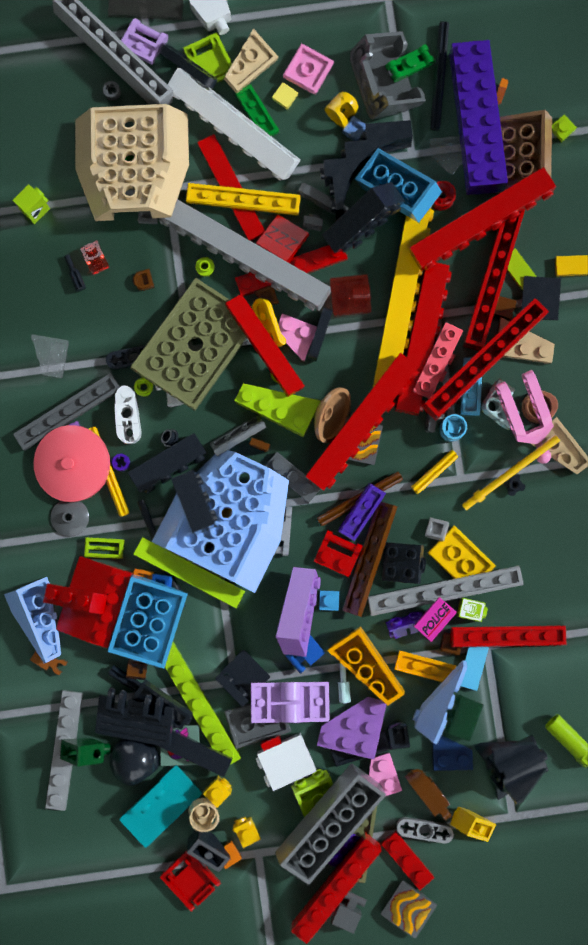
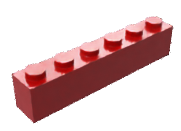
[291,832,381,944]

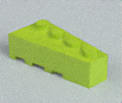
[235,383,321,437]

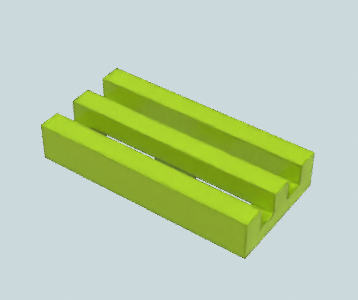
[84,537,125,559]

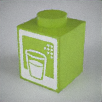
[456,598,488,622]

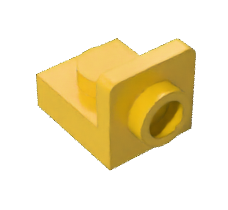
[233,816,261,848]

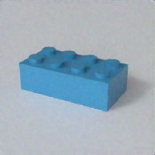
[355,148,442,223]

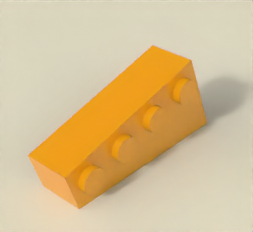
[327,626,405,705]

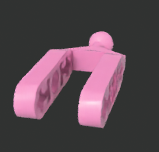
[495,370,554,464]

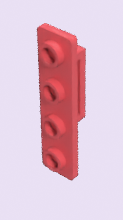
[413,323,463,399]

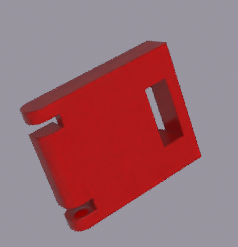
[160,850,221,912]

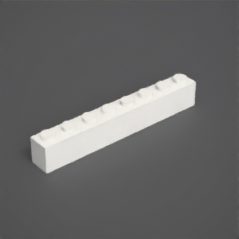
[168,68,301,180]

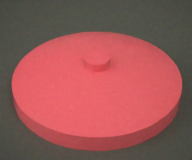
[34,425,110,502]

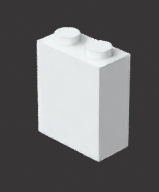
[256,733,316,791]

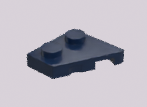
[432,735,473,771]

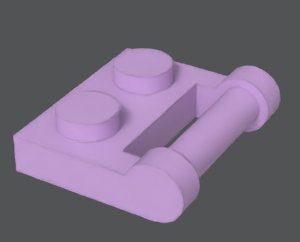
[121,18,168,65]

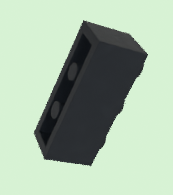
[171,470,218,535]

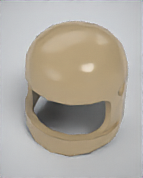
[188,798,219,832]

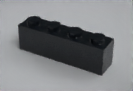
[128,433,207,494]

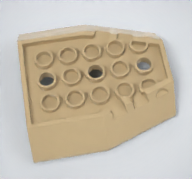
[75,104,189,221]

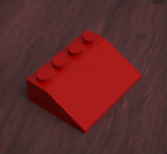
[56,556,134,648]

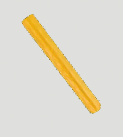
[89,427,129,517]

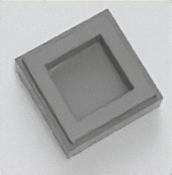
[425,517,449,542]

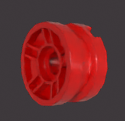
[432,181,456,211]

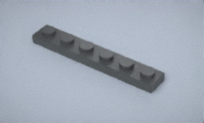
[14,373,120,451]

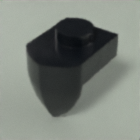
[386,721,410,750]

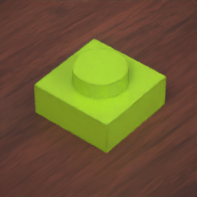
[552,114,577,143]

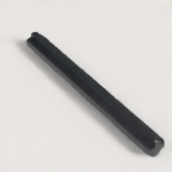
[430,21,449,131]

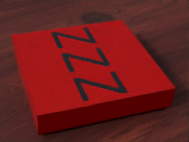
[256,215,309,263]

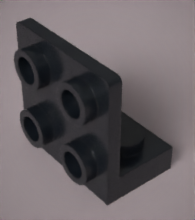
[215,650,270,707]

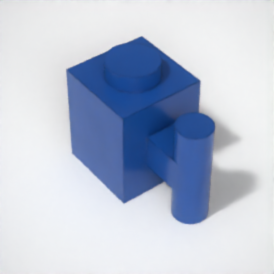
[285,635,325,674]

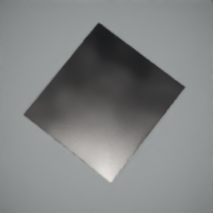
[522,276,561,320]

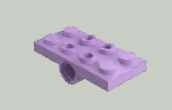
[251,682,329,723]

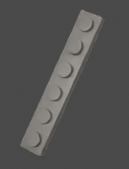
[45,690,83,811]

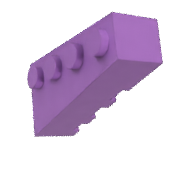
[276,567,321,657]

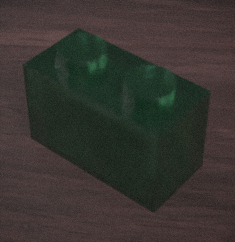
[445,694,484,742]

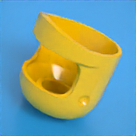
[325,92,358,129]

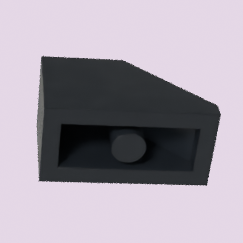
[187,830,231,872]

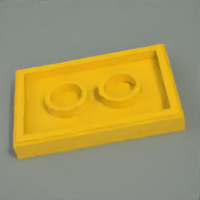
[427,525,496,579]

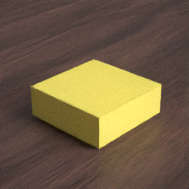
[272,83,298,110]

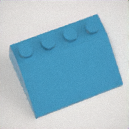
[108,574,188,669]

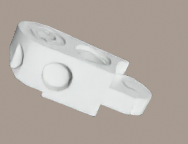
[115,386,142,445]

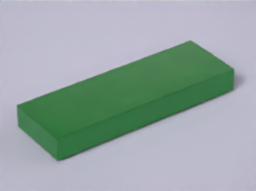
[235,84,279,137]

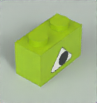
[13,184,50,224]

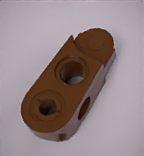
[405,769,452,820]

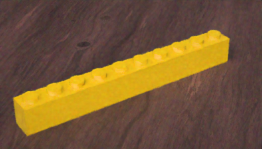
[373,207,434,387]

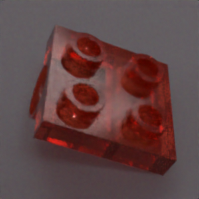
[330,274,371,317]

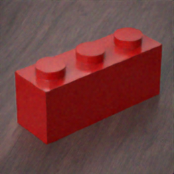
[43,583,107,615]

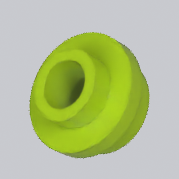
[196,257,215,276]
[134,378,153,397]

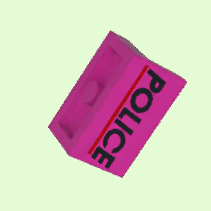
[414,597,457,642]

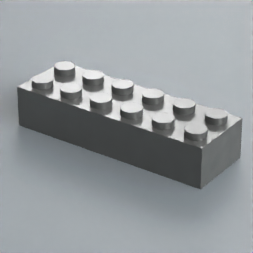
[275,763,386,884]

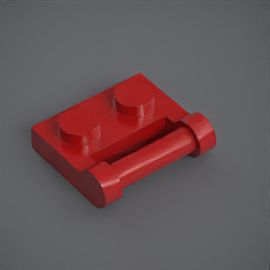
[314,530,363,577]

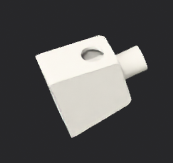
[189,0,231,35]

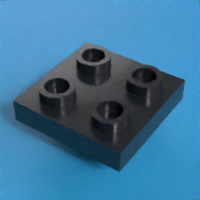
[382,542,426,584]

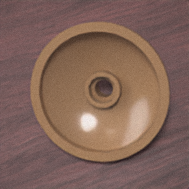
[314,387,351,443]

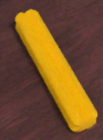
[411,450,458,494]

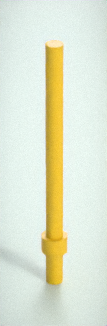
[462,435,560,510]

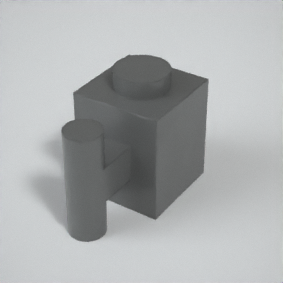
[330,891,367,934]

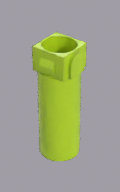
[545,714,588,768]

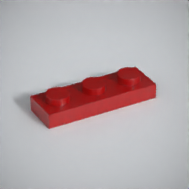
[381,830,435,890]

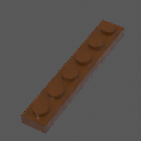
[342,502,397,617]

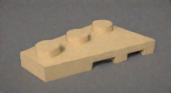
[224,29,278,93]
[497,318,555,364]
[530,417,588,474]

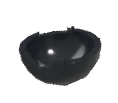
[110,739,159,786]

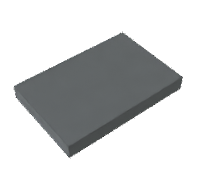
[224,703,291,749]

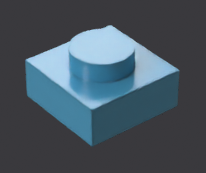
[319,591,339,611]

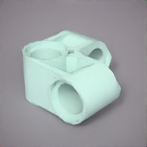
[481,378,520,430]

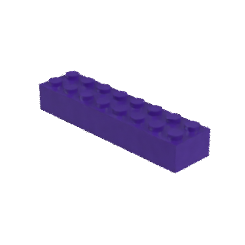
[449,40,508,195]

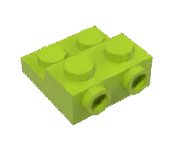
[291,769,333,818]

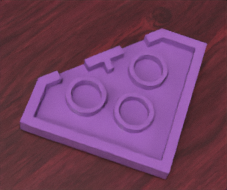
[317,697,386,760]

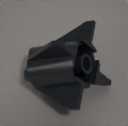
[475,735,548,805]

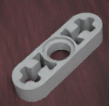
[396,817,454,844]

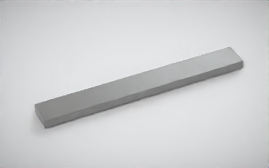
[368,565,524,616]

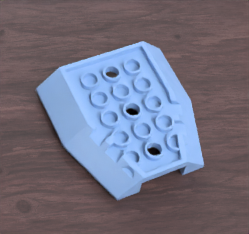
[152,450,289,593]

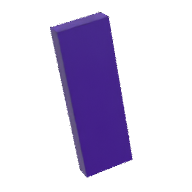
[338,483,386,542]

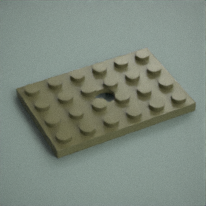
[131,278,259,411]

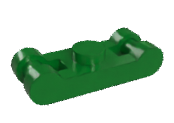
[385,44,435,83]

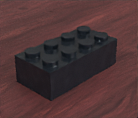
[322,182,405,253]

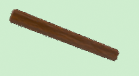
[317,472,403,526]

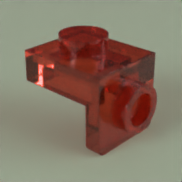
[80,240,109,275]

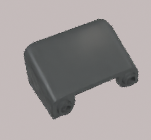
[350,31,426,119]

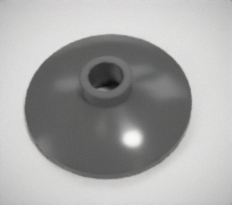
[51,501,89,537]

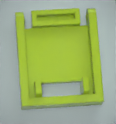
[183,32,232,83]

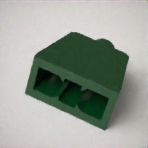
[60,738,111,767]

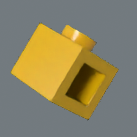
[203,775,232,808]

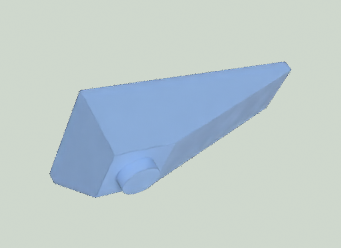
[4,577,61,663]
[412,660,467,744]

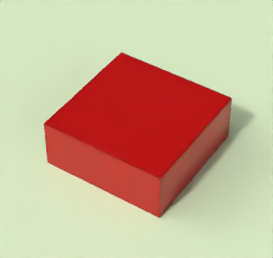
[260,735,282,752]

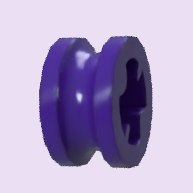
[112,454,130,471]

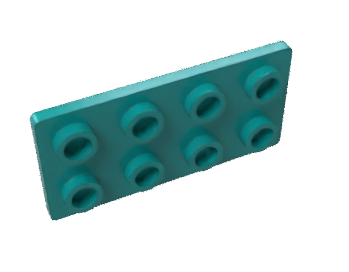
[120,766,202,848]

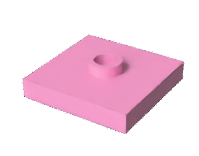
[283,43,334,95]

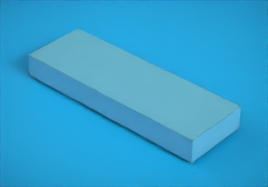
[460,358,482,416]
[461,646,489,691]

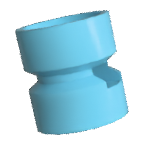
[439,414,467,442]

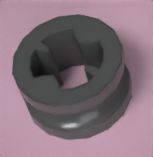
[103,81,121,101]

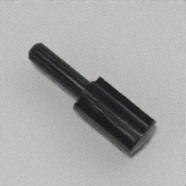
[65,254,87,292]

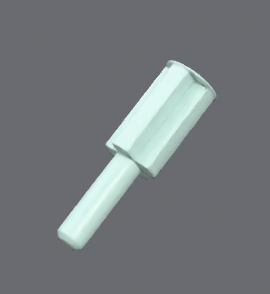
[338,663,351,703]

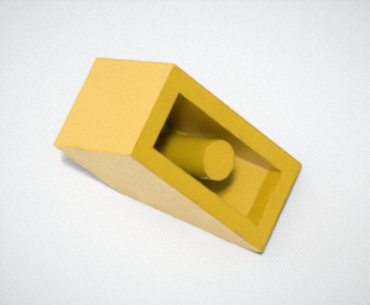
[450,806,496,842]

